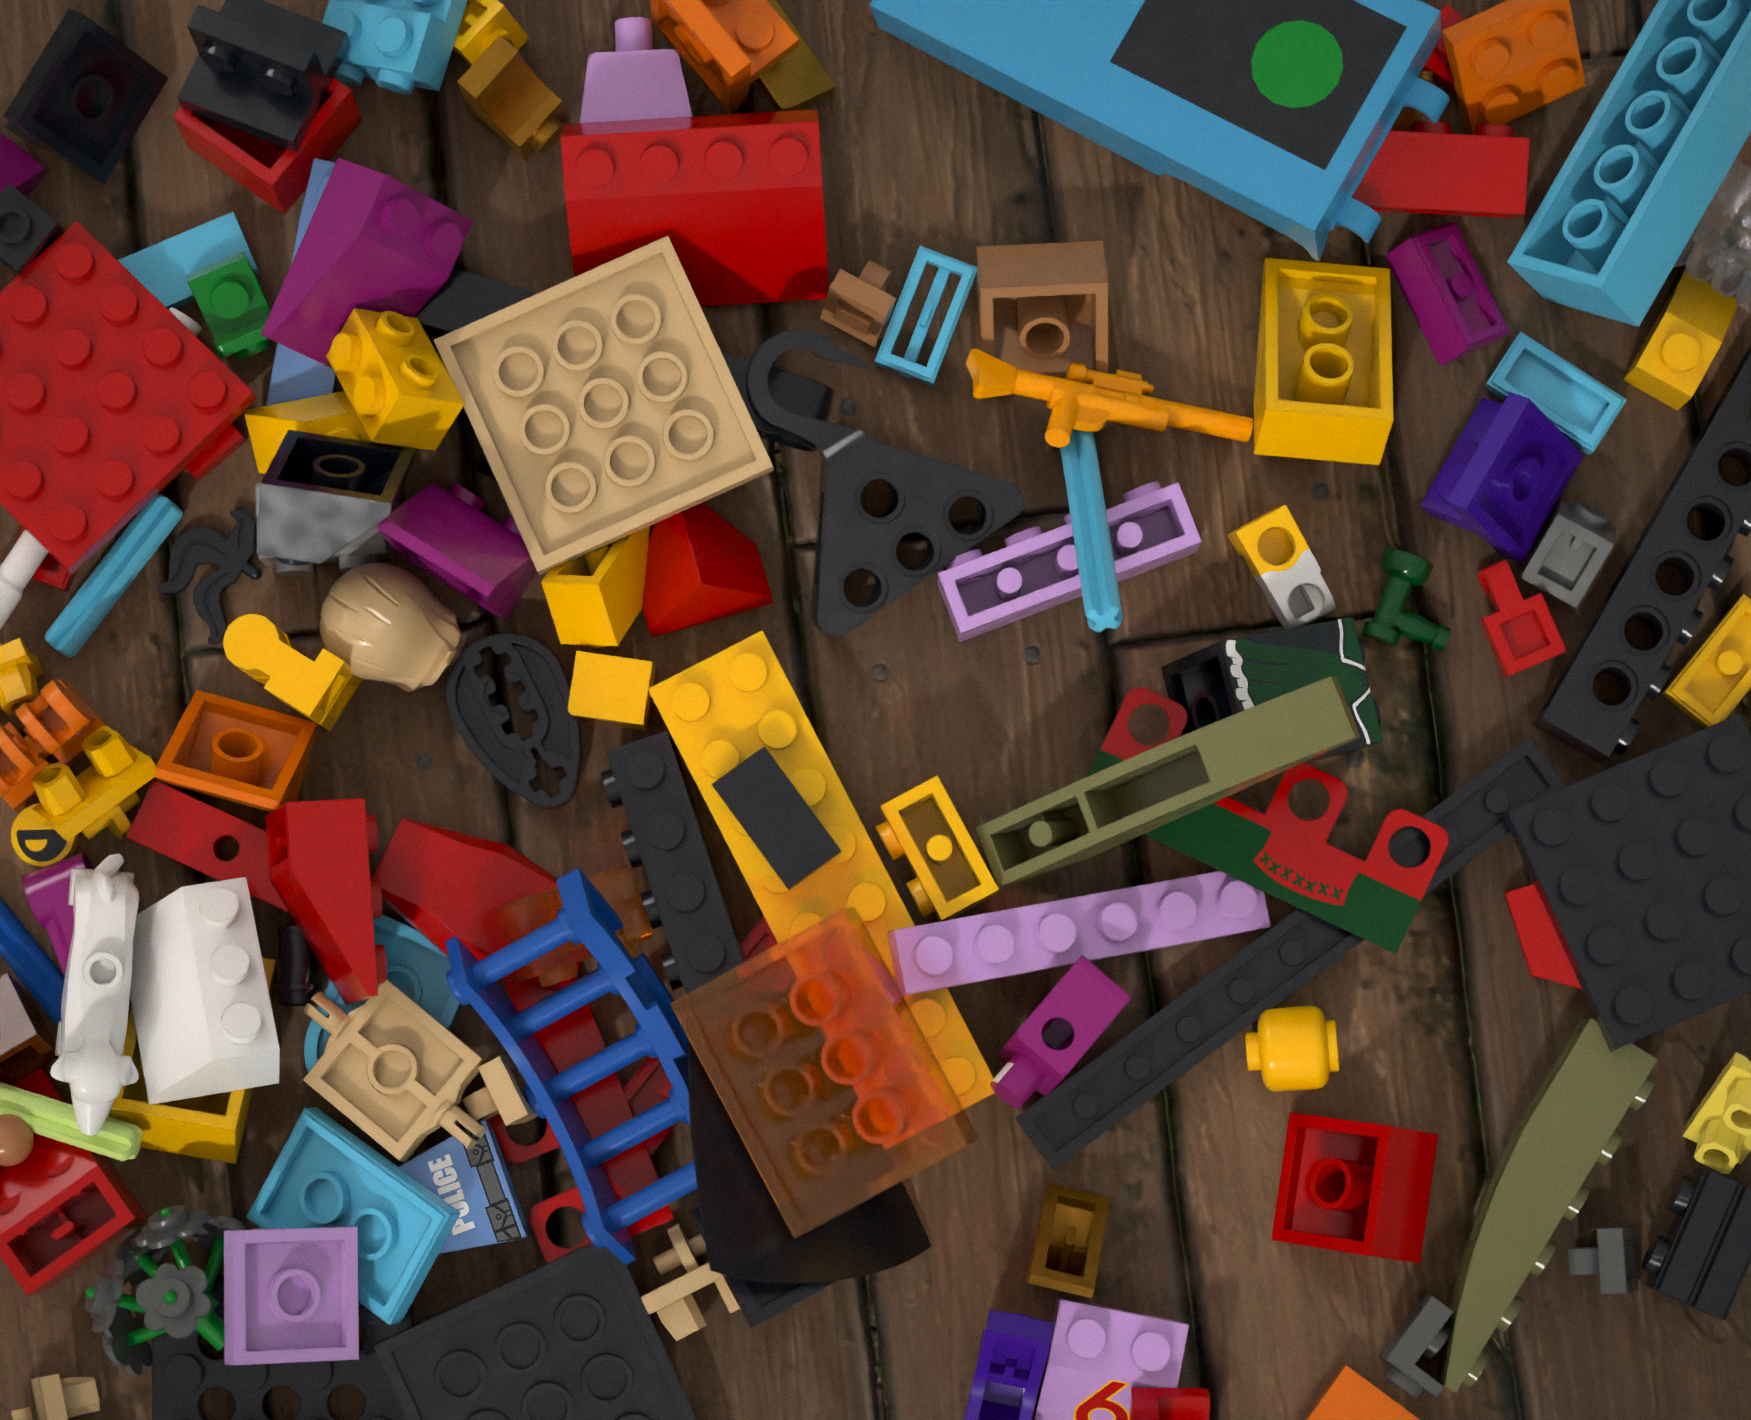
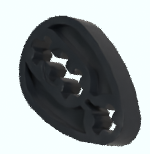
[446,633,582,810]

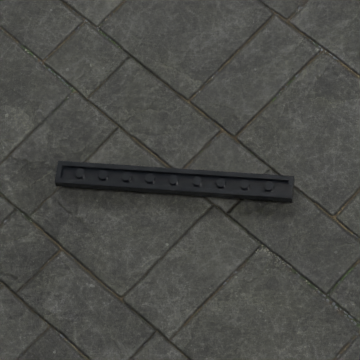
[1014,737,1567,1170]

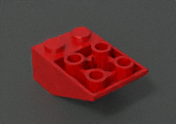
[265,798,387,1004]
[0,1066,149,1296]

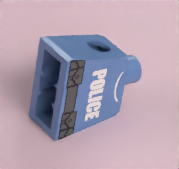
[399,1119,532,1254]

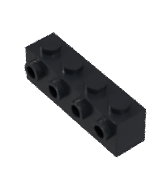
[601,731,754,1002]

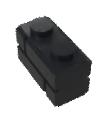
[1642,1168,1751,1321]

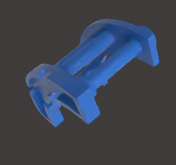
[445,868,697,1265]

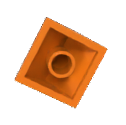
[154,689,318,813]

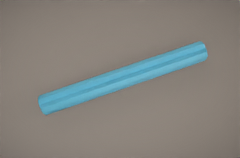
[1060,429,1123,632]

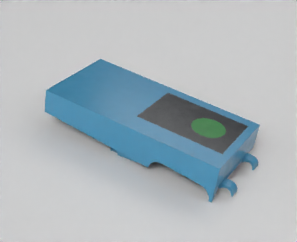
[869,0,1450,261]

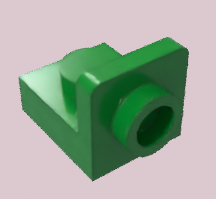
[186,251,272,359]

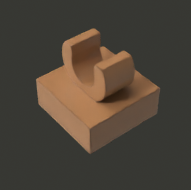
[820,260,896,347]

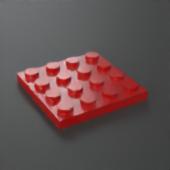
[0,221,256,575]

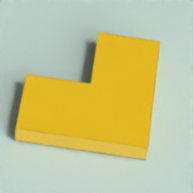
[1661,594,1751,729]

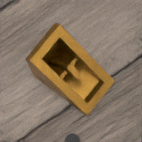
[1025,1183,1111,1298]

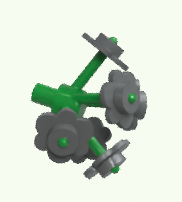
[85,1205,247,1377]

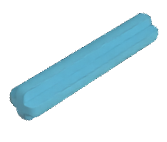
[44,493,183,658]

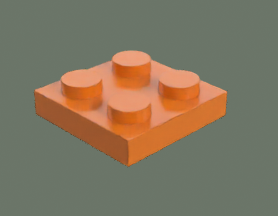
[1442,0,1586,135]

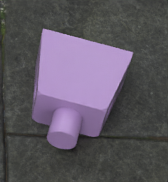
[580,17,692,123]

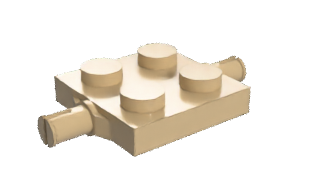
[303,979,488,1163]

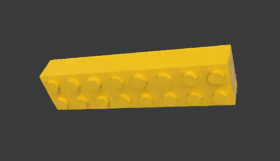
[648,630,995,1150]

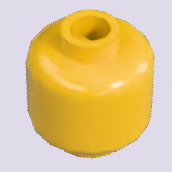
[1245,1005,1340,1092]

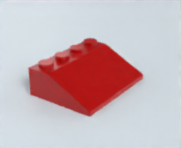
[560,109,829,307]

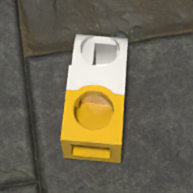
[1227,505,1336,629]

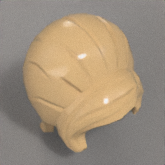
[320,562,461,692]

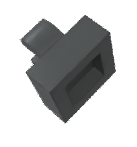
[1568,1226,1638,1294]

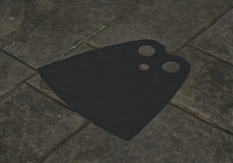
[688,992,931,1283]

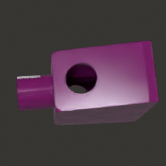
[990,955,1132,1109]

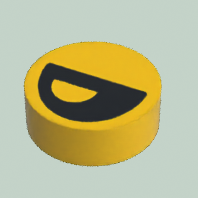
[11,803,79,868]

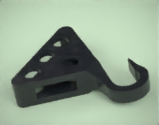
[745,330,1024,636]

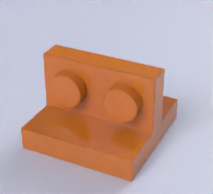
[650,0,799,114]

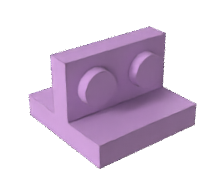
[224,1227,359,1365]

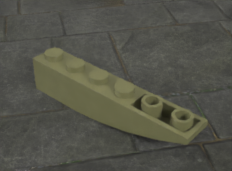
[975,676,1360,888]
[1437,1018,1658,1393]

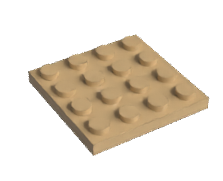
[434,236,774,575]

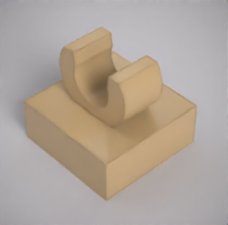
[462,1055,538,1126]

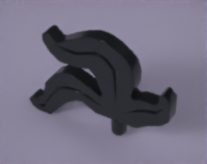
[157,510,262,645]

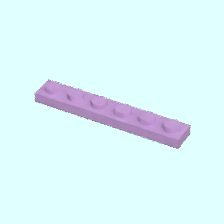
[887,871,1271,997]

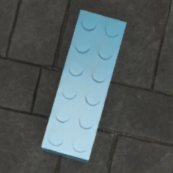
[1507,0,1751,327]

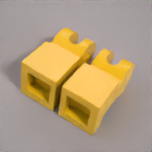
[223,614,364,731]

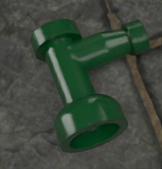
[1361,548,1451,651]

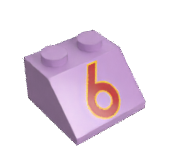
[1033,1296,1189,1420]

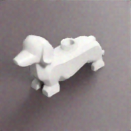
[50,853,139,1136]

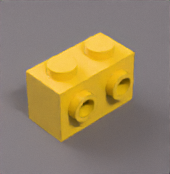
[326,308,465,451]
[875,775,999,922]

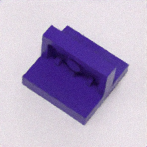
[1420,392,1583,564]

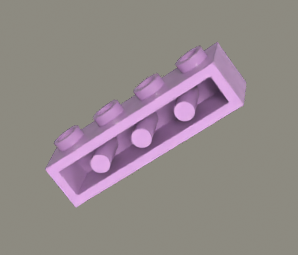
[937,481,1202,642]

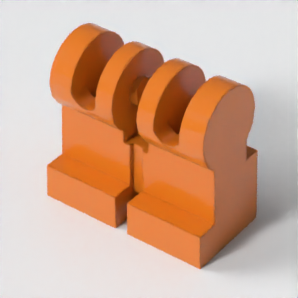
[0,679,107,812]

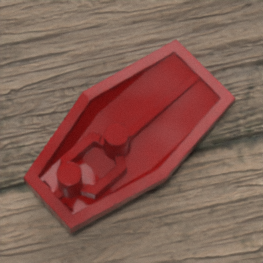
[371,818,588,991]

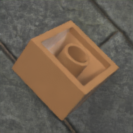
[976,241,1108,384]

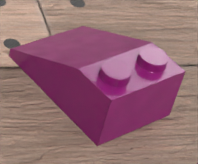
[261,158,473,369]
[377,483,538,622]

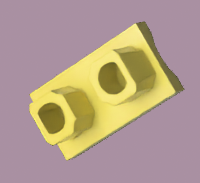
[1683,1052,1751,1174]

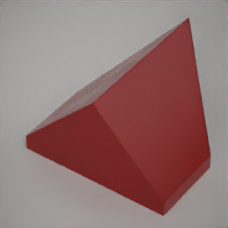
[642,502,773,638]

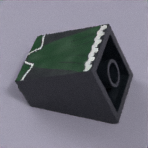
[1161,617,1383,763]

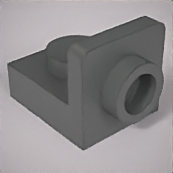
[1520,499,1617,608]
[1379,1294,1453,1400]

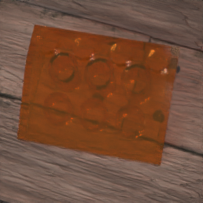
[670,907,979,1239]

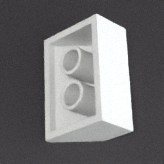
[130,877,280,1105]

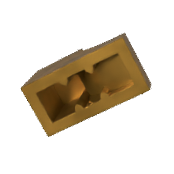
[457,35,567,162]

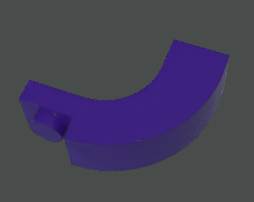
[963,1309,1054,1420]

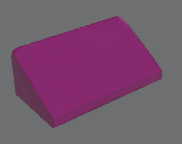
[1386,221,1510,365]

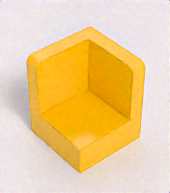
[568,651,656,731]

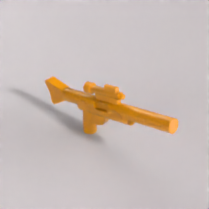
[966,348,1253,448]

